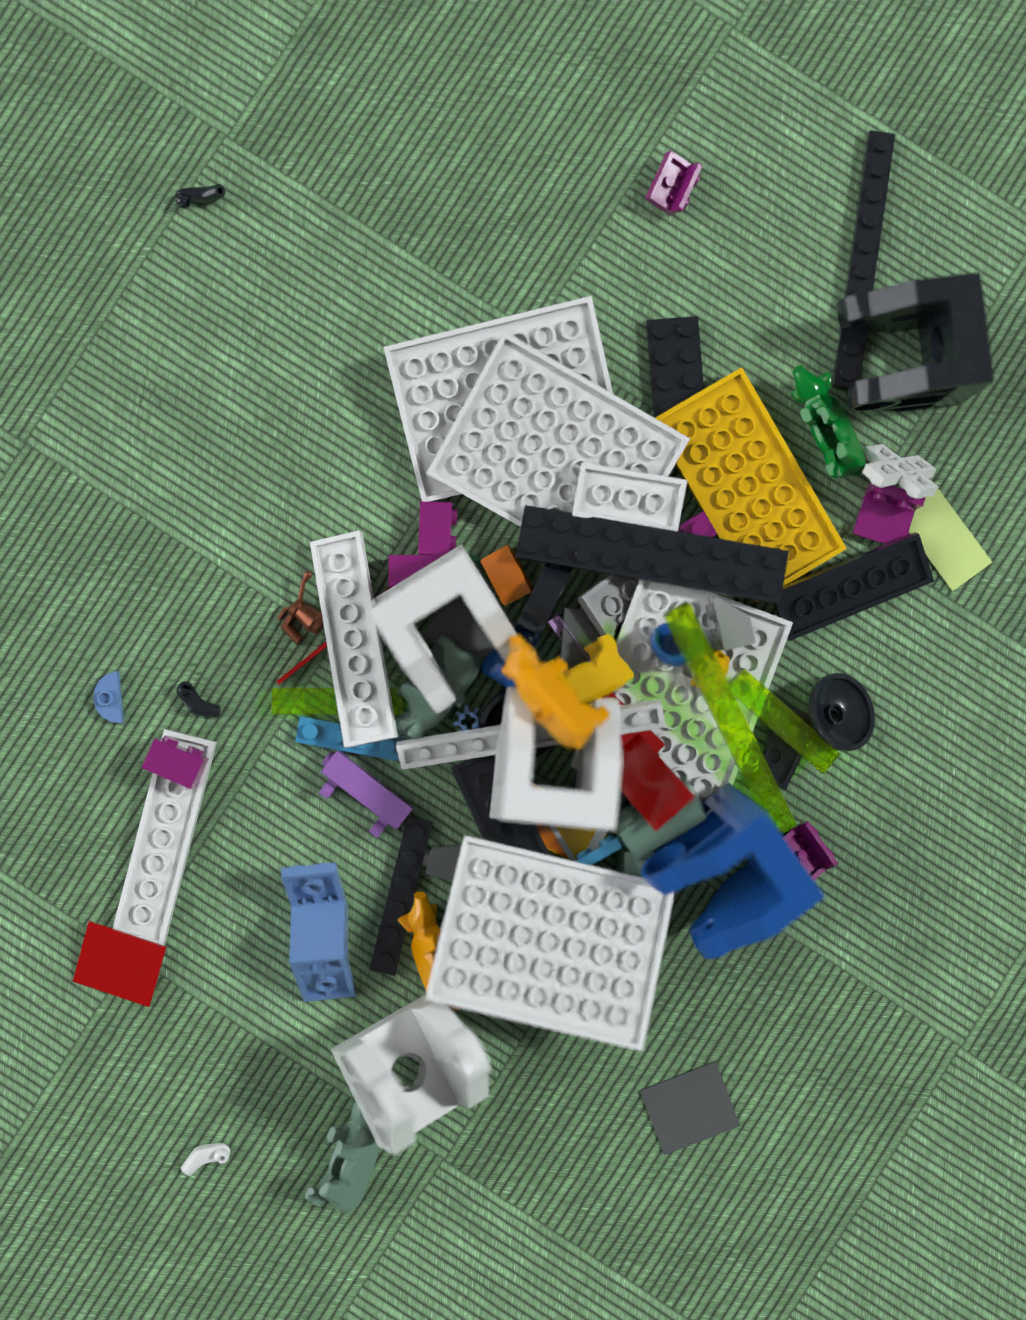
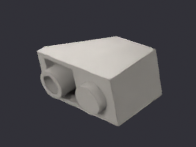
[706,597,756,651]

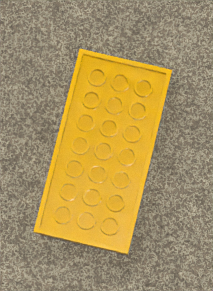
[655,367,847,602]

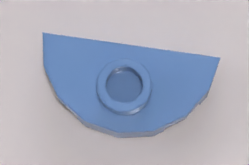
[93,671,124,723]

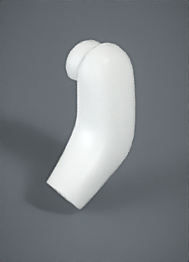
[181,1143,230,1176]

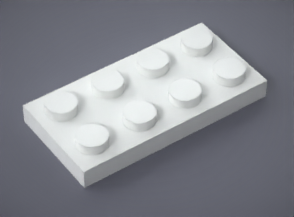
[572,462,687,531]

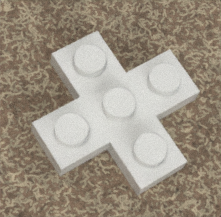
[862,444,939,499]

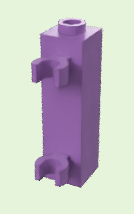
[319,750,414,838]

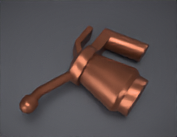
[277,571,324,646]

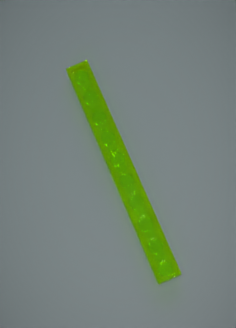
[663,601,797,835]

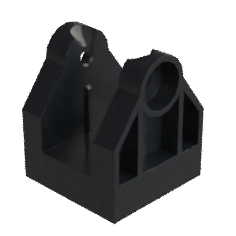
[836,272,995,412]

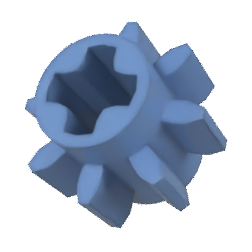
[453,705,481,731]

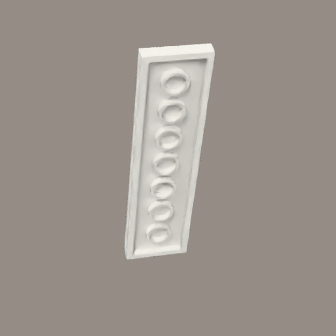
[310,531,398,748]
[113,729,217,946]

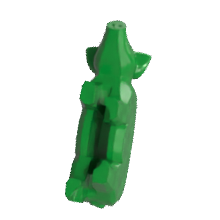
[791,365,866,479]

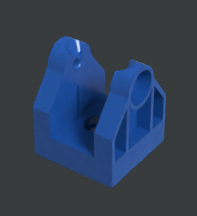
[641,782,825,959]

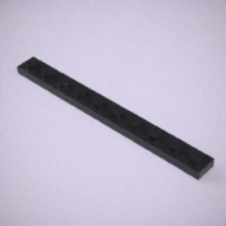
[831,130,895,390]

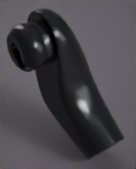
[175,184,225,209]
[177,681,221,718]

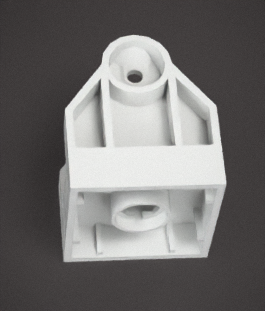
[367,544,517,714]
[490,687,622,830]
[331,996,491,1155]

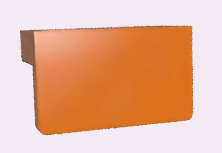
[481,545,534,606]

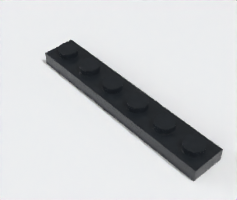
[369,815,433,976]

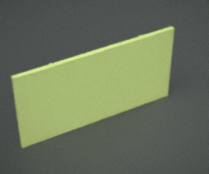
[908,489,992,591]

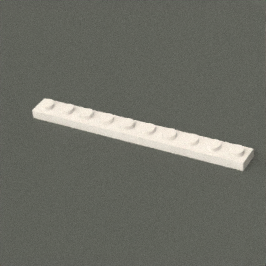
[396,699,665,770]

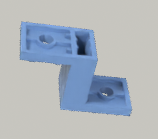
[281,862,356,1002]

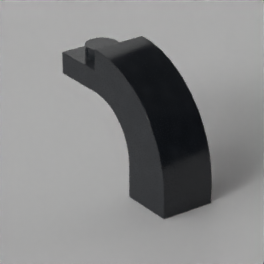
[515,564,573,649]

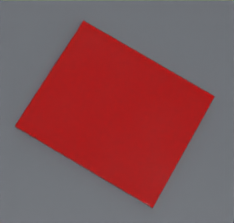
[73,921,167,1007]

